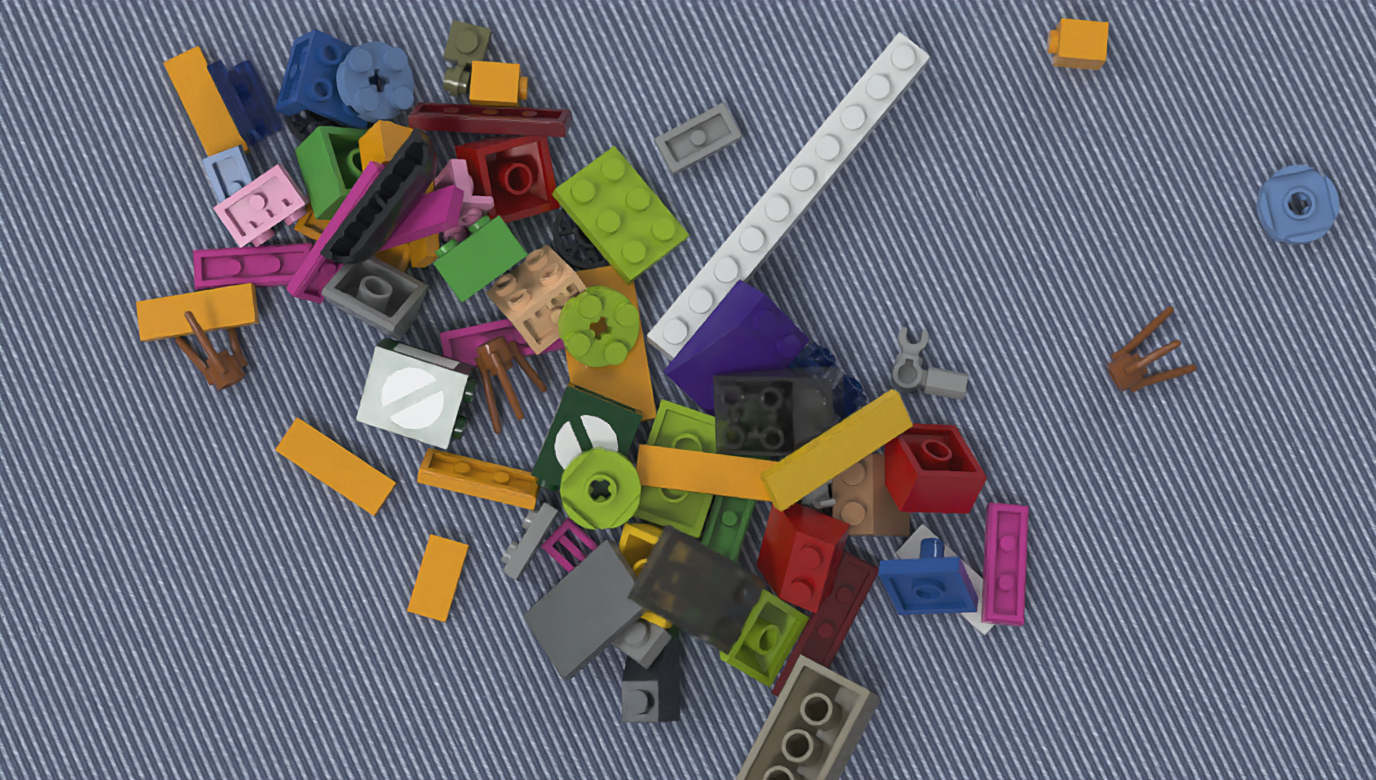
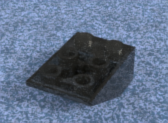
[713,367,844,456]

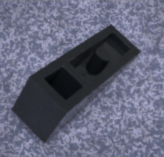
[622,618,680,723]

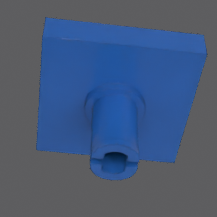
[878,538,978,615]

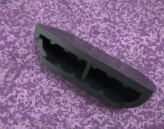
[320,127,438,265]

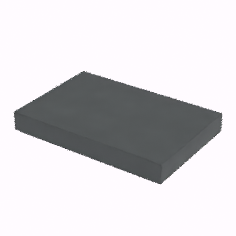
[523,539,655,680]

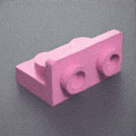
[433,159,494,243]
[213,163,310,248]

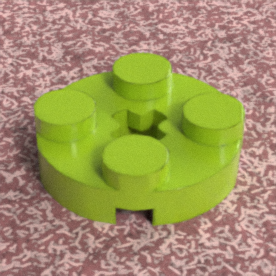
[558,285,639,367]
[560,447,641,530]

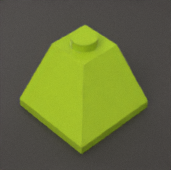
[713,573,809,688]

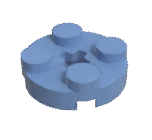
[336,41,414,123]
[1257,165,1340,245]

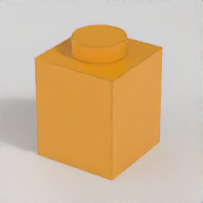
[1047,18,1109,70]
[469,61,529,107]
[358,120,413,171]

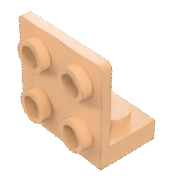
[486,245,587,355]

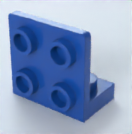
[275,29,379,129]

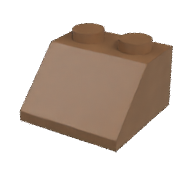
[829,454,910,537]

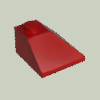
[455,135,560,224]

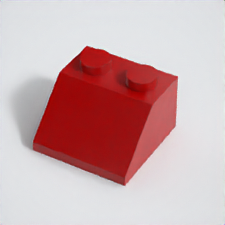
[884,423,987,514]
[756,503,851,613]

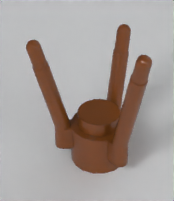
[1106,306,1197,393]
[175,311,249,391]
[474,335,547,434]

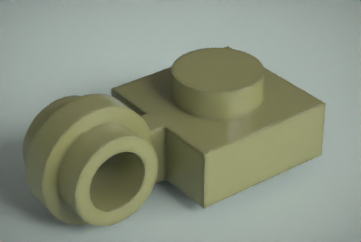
[443,20,492,97]

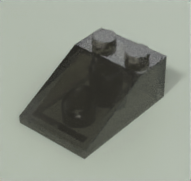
[627,524,767,655]

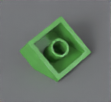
[295,126,368,220]
[433,215,528,303]

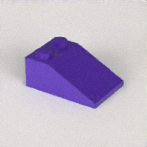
[663,279,810,417]

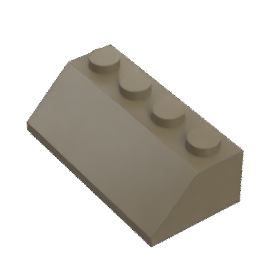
[735,655,881,780]

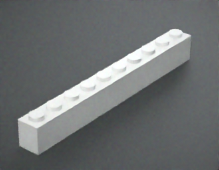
[647,32,930,361]

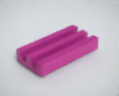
[541,517,599,573]

